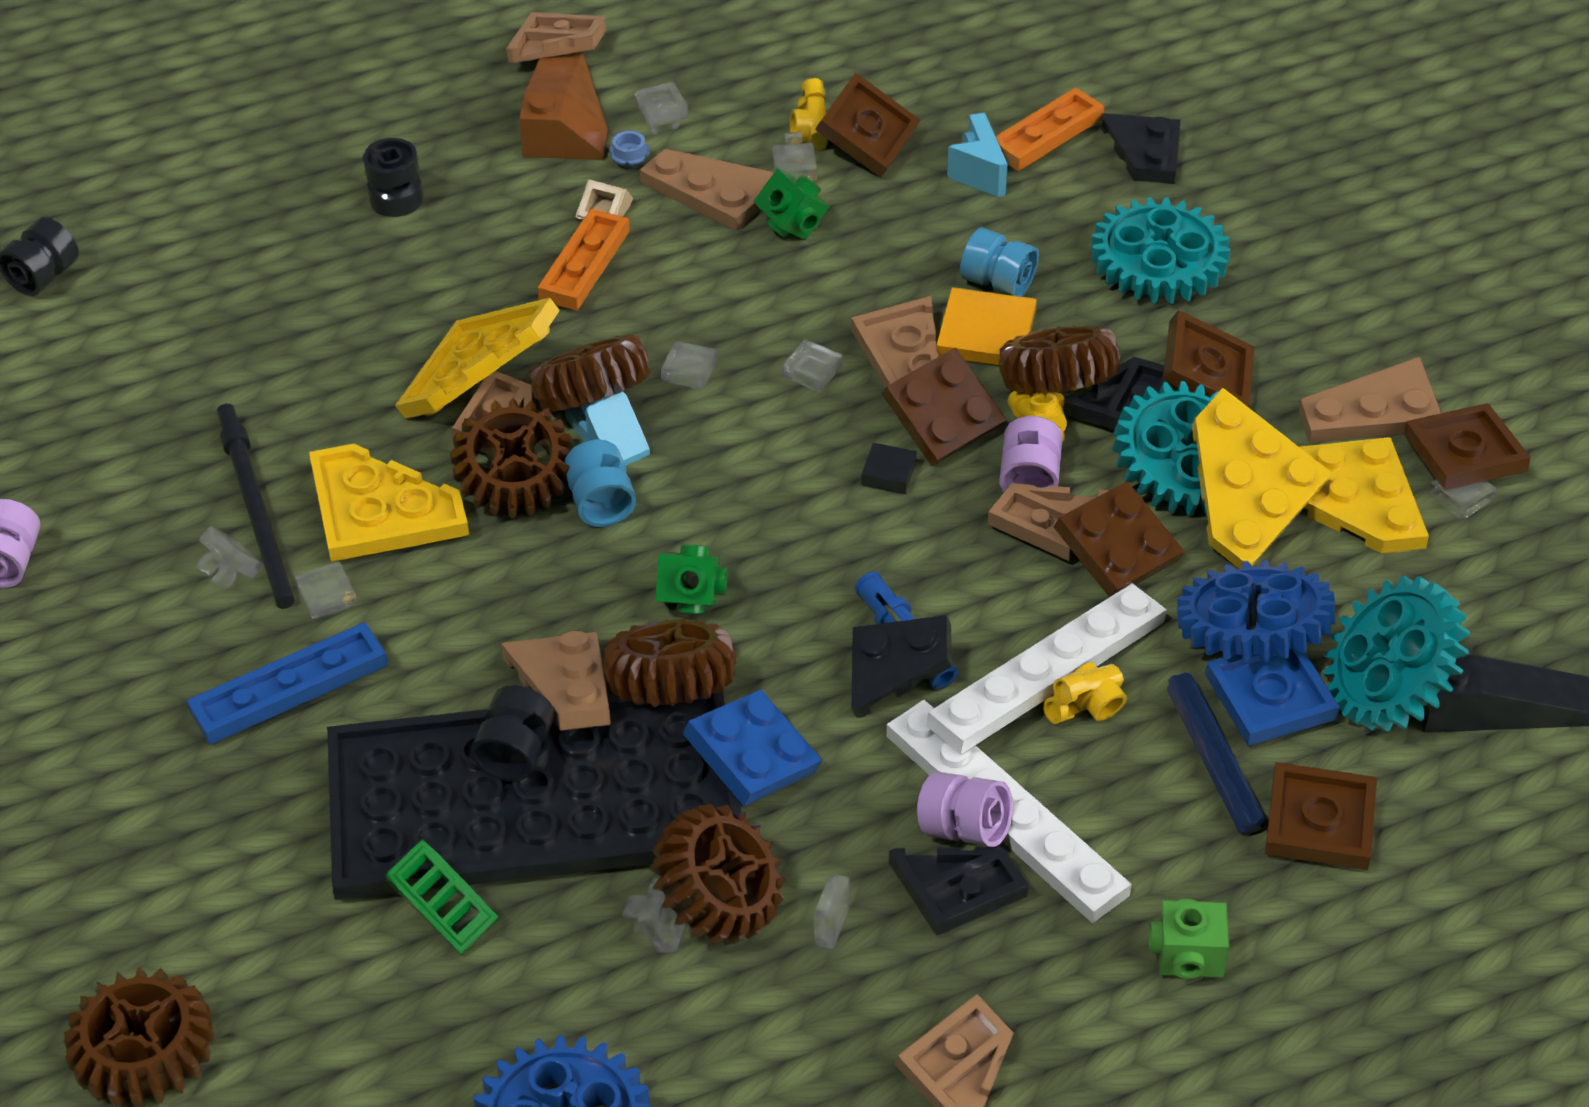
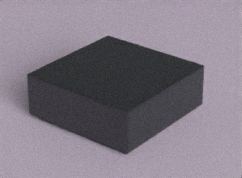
[861,443,917,494]

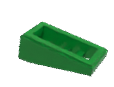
[386,839,499,956]

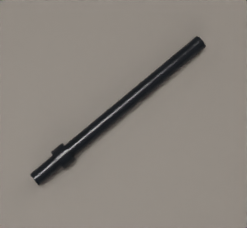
[217,403,295,609]

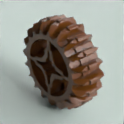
[998,325,1120,395]
[530,335,651,412]
[450,397,573,520]
[603,618,736,707]
[649,803,786,946]
[64,967,215,1107]

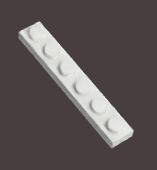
[926,583,1167,754]
[887,700,1131,924]

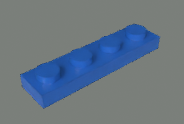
[187,622,388,745]

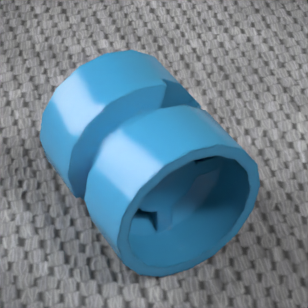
[960,227,1039,297]
[564,439,636,527]

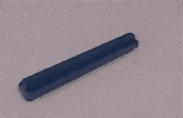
[1167,672,1265,835]

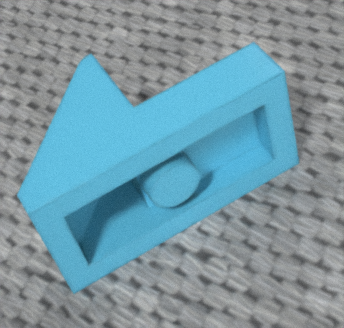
[947,113,1007,197]
[565,391,650,466]

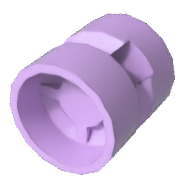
[999,416,1063,492]
[0,499,41,588]
[917,771,1013,847]

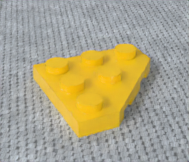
[395,297,560,419]
[1192,388,1332,569]
[1300,437,1429,554]
[309,444,469,562]

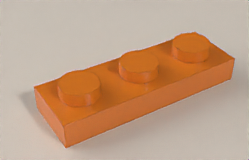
[995,87,1105,171]
[537,208,630,311]

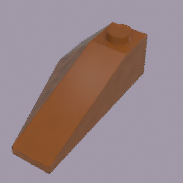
[519,51,608,160]

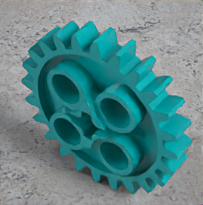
[1091,197,1230,304]
[1112,381,1219,517]
[1323,575,1470,732]

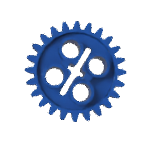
[1177,560,1335,662]
[474,1035,651,1107]

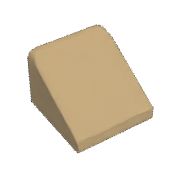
[575,179,633,221]

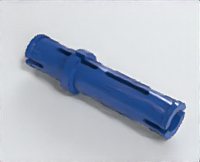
[854,571,959,690]

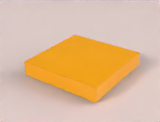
[936,287,1037,365]

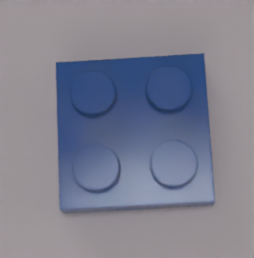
[1205,648,1340,746]
[682,690,822,806]

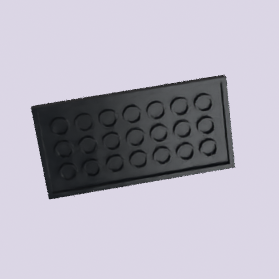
[327,691,742,900]

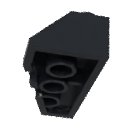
[1422,652,1589,733]

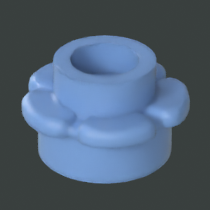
[609,131,650,168]

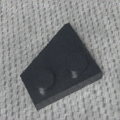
[1101,113,1181,184]
[1063,357,1172,430]
[851,615,952,718]
[889,847,1028,936]

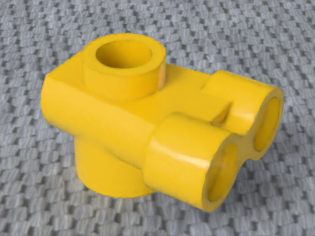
[790,78,828,151]
[1008,391,1067,442]
[1043,662,1127,724]

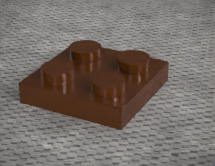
[815,72,921,177]
[1163,310,1254,408]
[881,347,1006,466]
[1404,403,1531,490]
[1053,481,1185,597]
[1265,762,1377,870]

